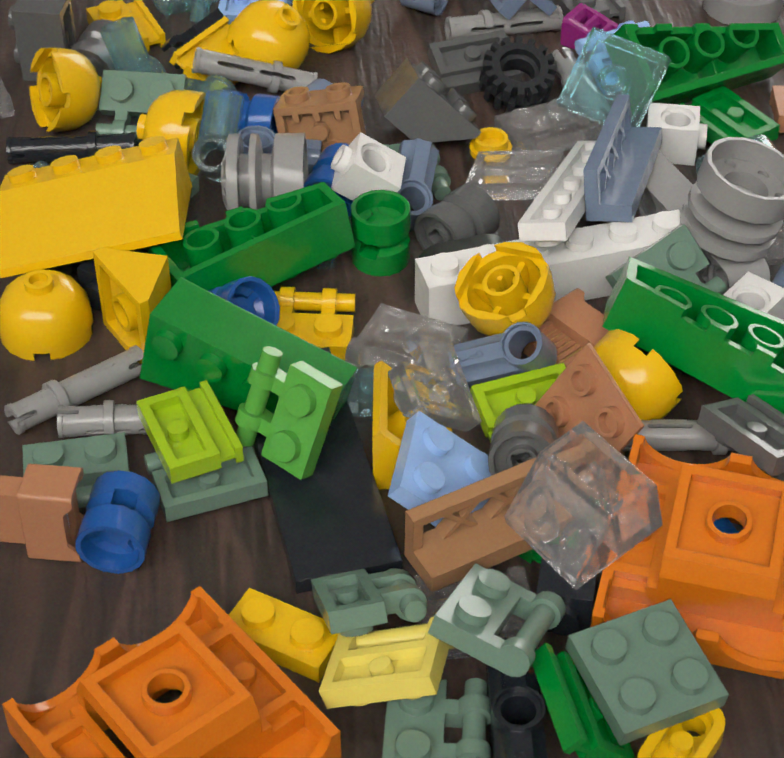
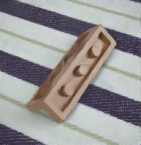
[404,434,619,592]

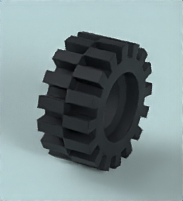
[479,36,557,115]

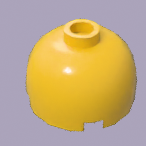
[227,0,310,69]
[292,0,372,54]
[29,47,102,132]
[137,90,210,176]
[454,242,556,336]
[0,269,94,361]
[594,329,683,420]

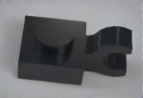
[161,8,224,69]

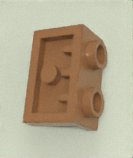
[273,82,366,153]

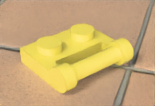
[319,617,454,709]

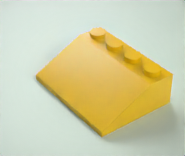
[0,136,192,279]

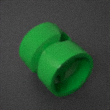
[351,190,410,277]

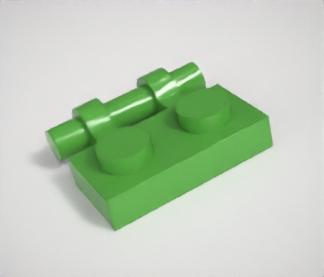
[235,346,343,480]

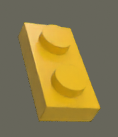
[229,588,339,683]

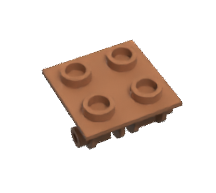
[535,343,644,476]

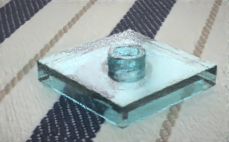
[557,27,671,127]

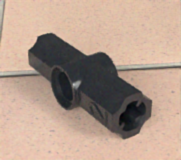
[486,638,548,758]

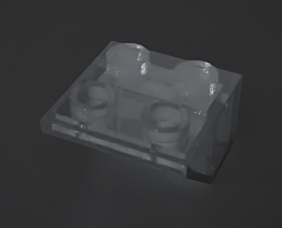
[504,421,663,590]

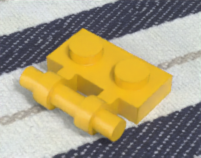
[274,286,356,361]

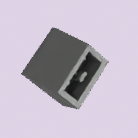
[8,0,77,81]
[374,58,481,142]

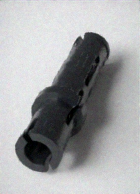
[6,130,138,165]

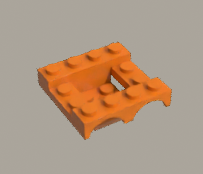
[591,434,784,680]
[2,586,341,758]

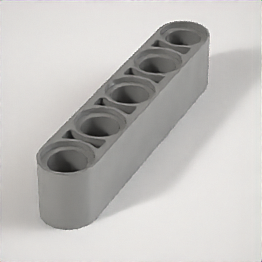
[636,152,770,295]

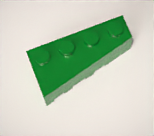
[605,23,784,118]
[145,182,356,291]
[602,256,784,414]
[140,277,358,424]

